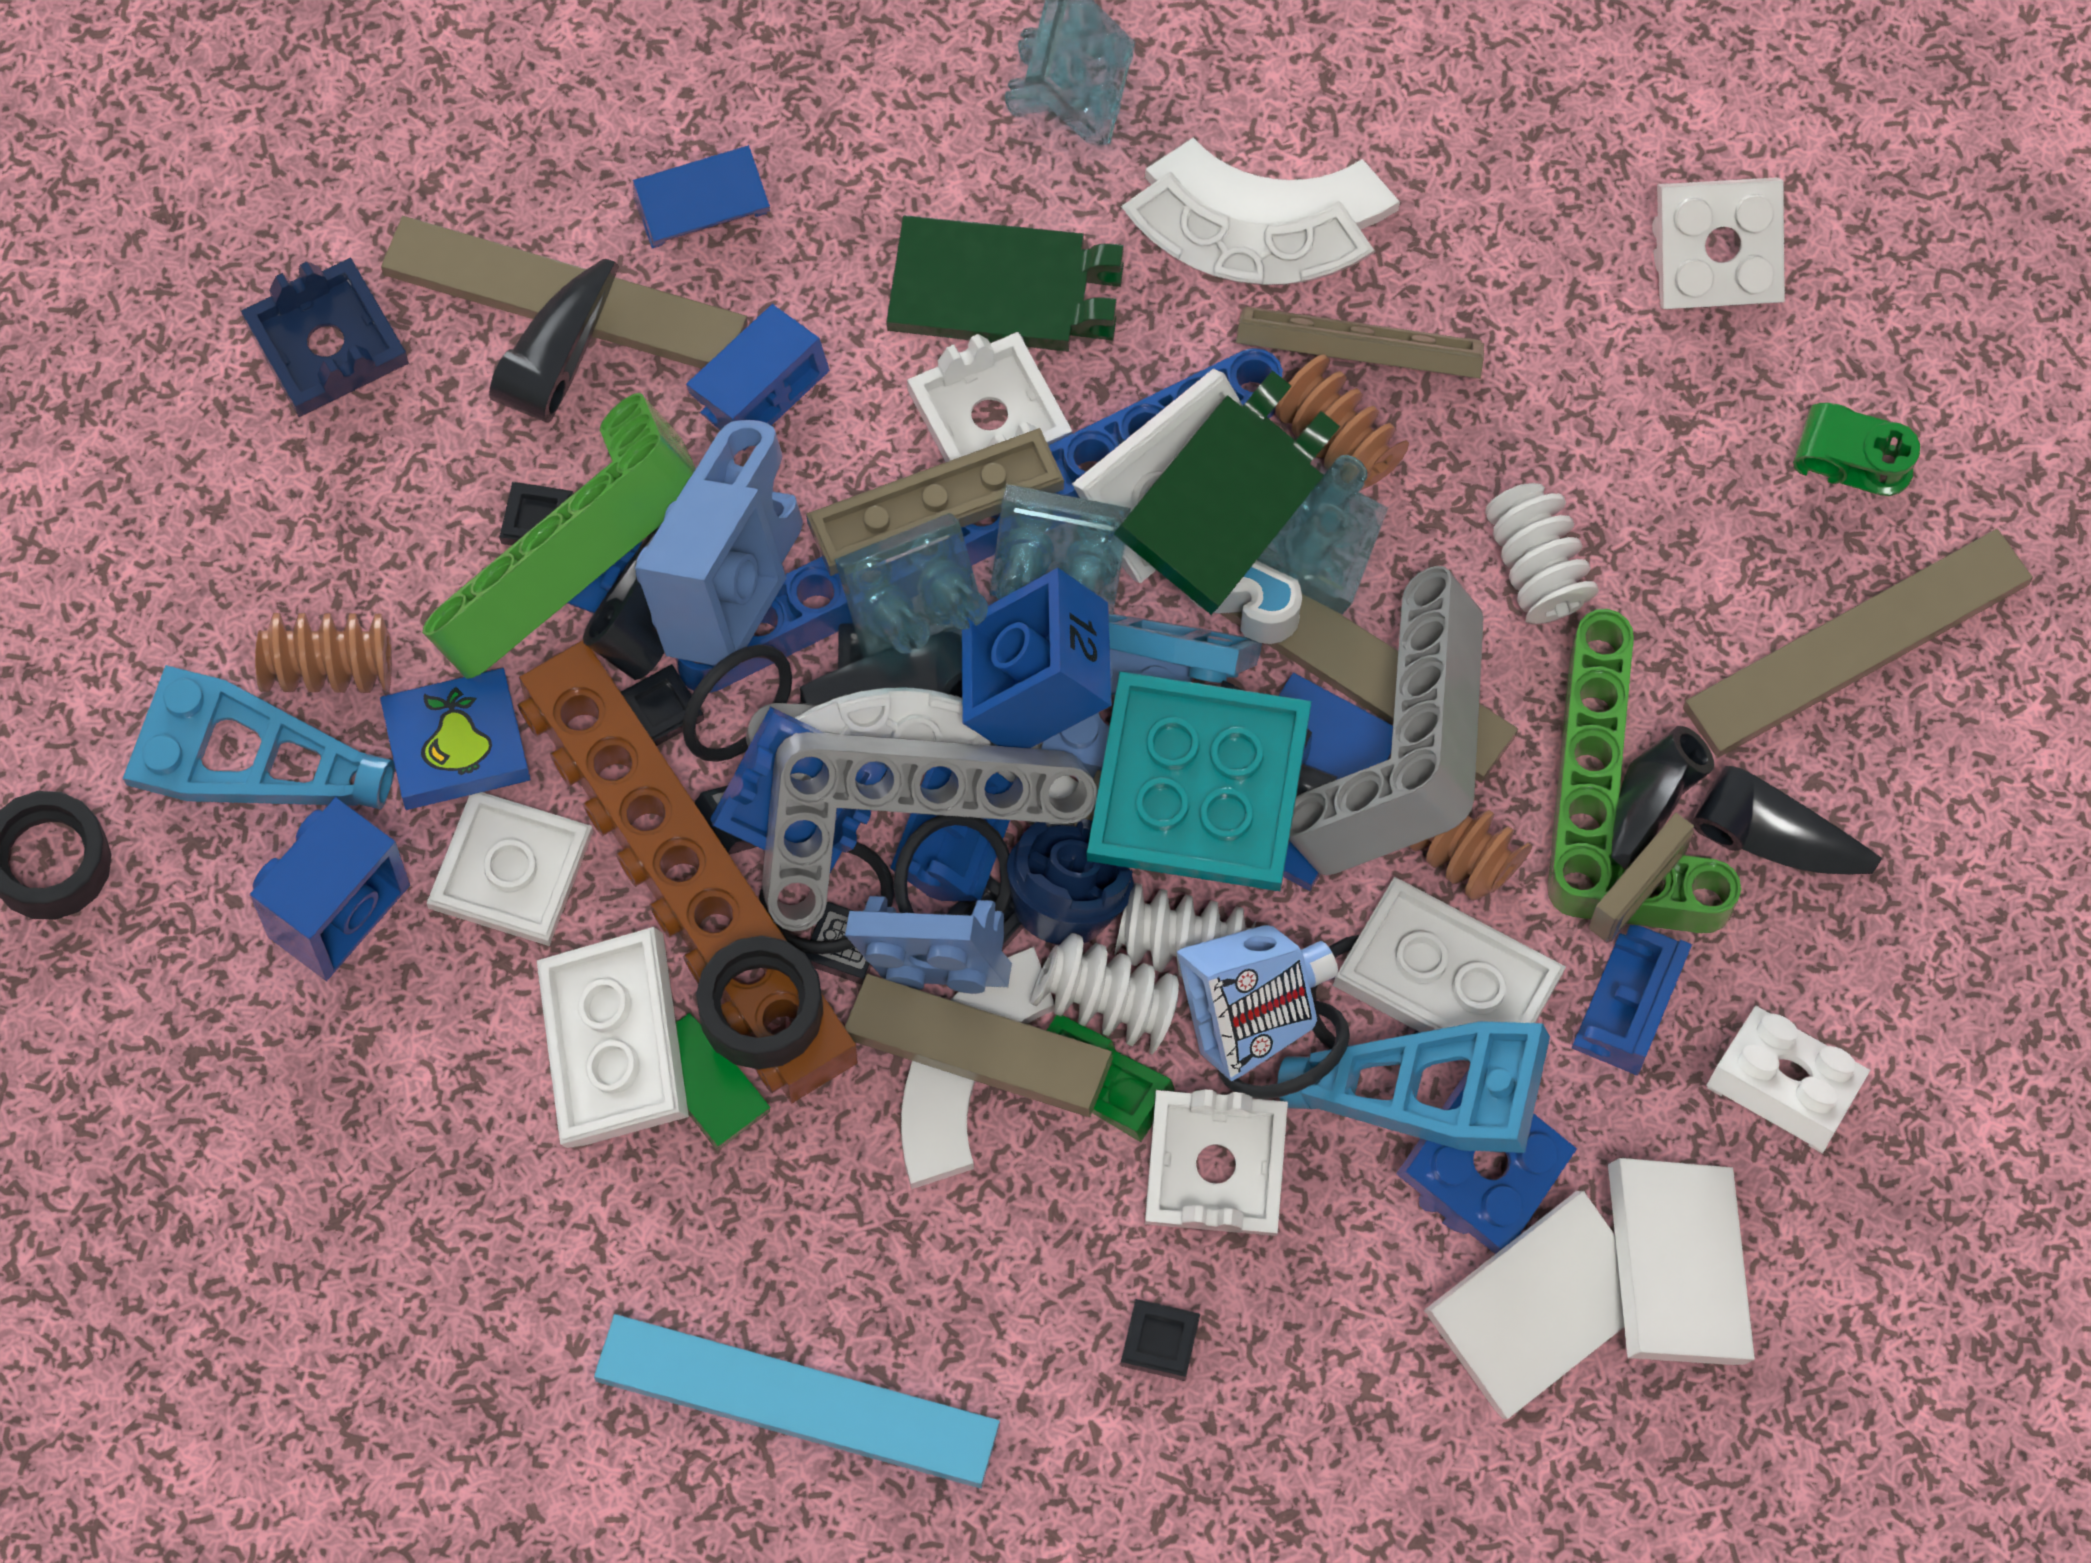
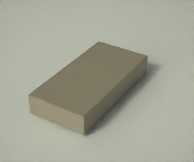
[1589,813,1694,942]

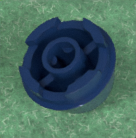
[1007,818,1134,945]

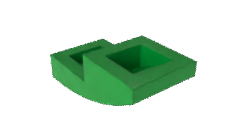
[676,1013,771,1151]
[1046,1015,1175,1142]

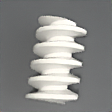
[1485,483,1599,625]
[1115,883,1256,977]
[1030,933,1179,1054]

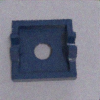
[241,257,409,418]

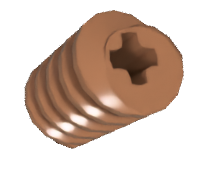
[1276,354,1409,492]
[255,613,392,693]
[1409,797,1532,901]

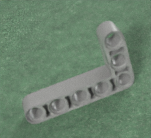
[1289,566,1484,875]
[762,732,1097,931]

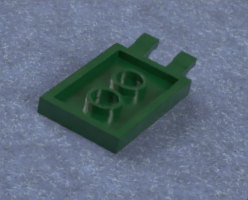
[886,215,1124,352]
[1113,370,1340,615]

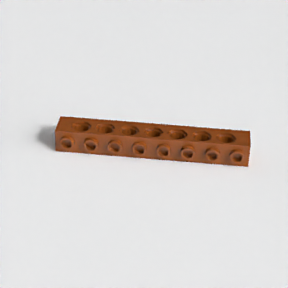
[517,640,858,1104]

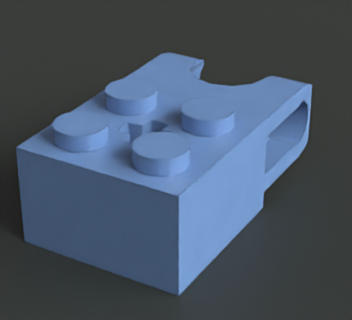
[635,420,803,669]

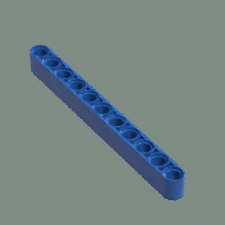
[676,348,1283,693]

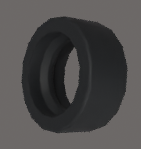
[0,791,112,920]
[696,936,824,1070]

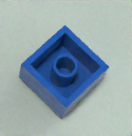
[962,568,1112,748]
[249,797,410,982]

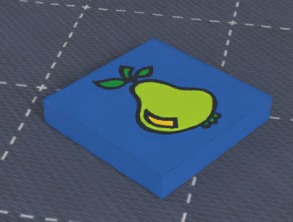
[380,668,531,810]

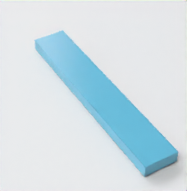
[594,1314,1000,1489]

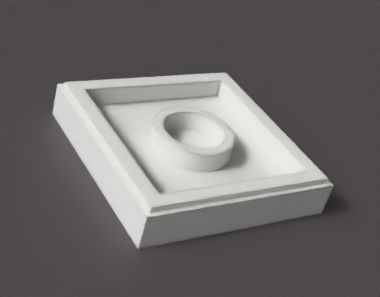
[427,792,593,946]

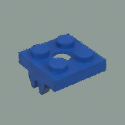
[710,706,887,873]
[1396,1070,1577,1254]

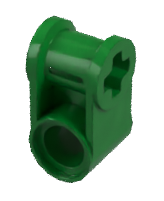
[1793,403,1920,496]

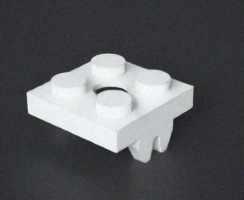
[1652,177,1785,309]
[907,332,1073,462]
[1707,1005,1870,1154]
[1145,1089,1288,1236]

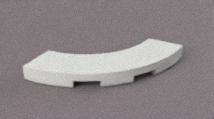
[1145,138,1400,230]
[1121,171,1375,285]
[791,688,991,781]
[901,947,1055,1189]

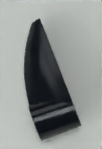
[489,259,619,423]
[583,525,665,680]
[800,632,962,706]
[1612,726,1714,870]
[1691,766,1882,875]

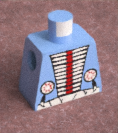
[1176,925,1338,1081]

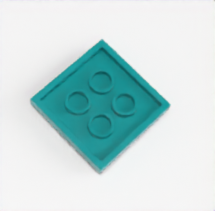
[1087,671,1311,892]

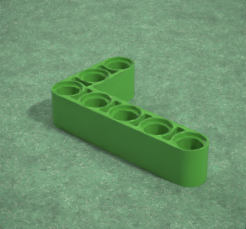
[422,393,696,679]
[1548,609,1741,933]

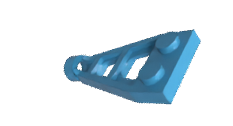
[1004,592,1262,683]
[123,665,395,810]
[1278,1021,1550,1153]

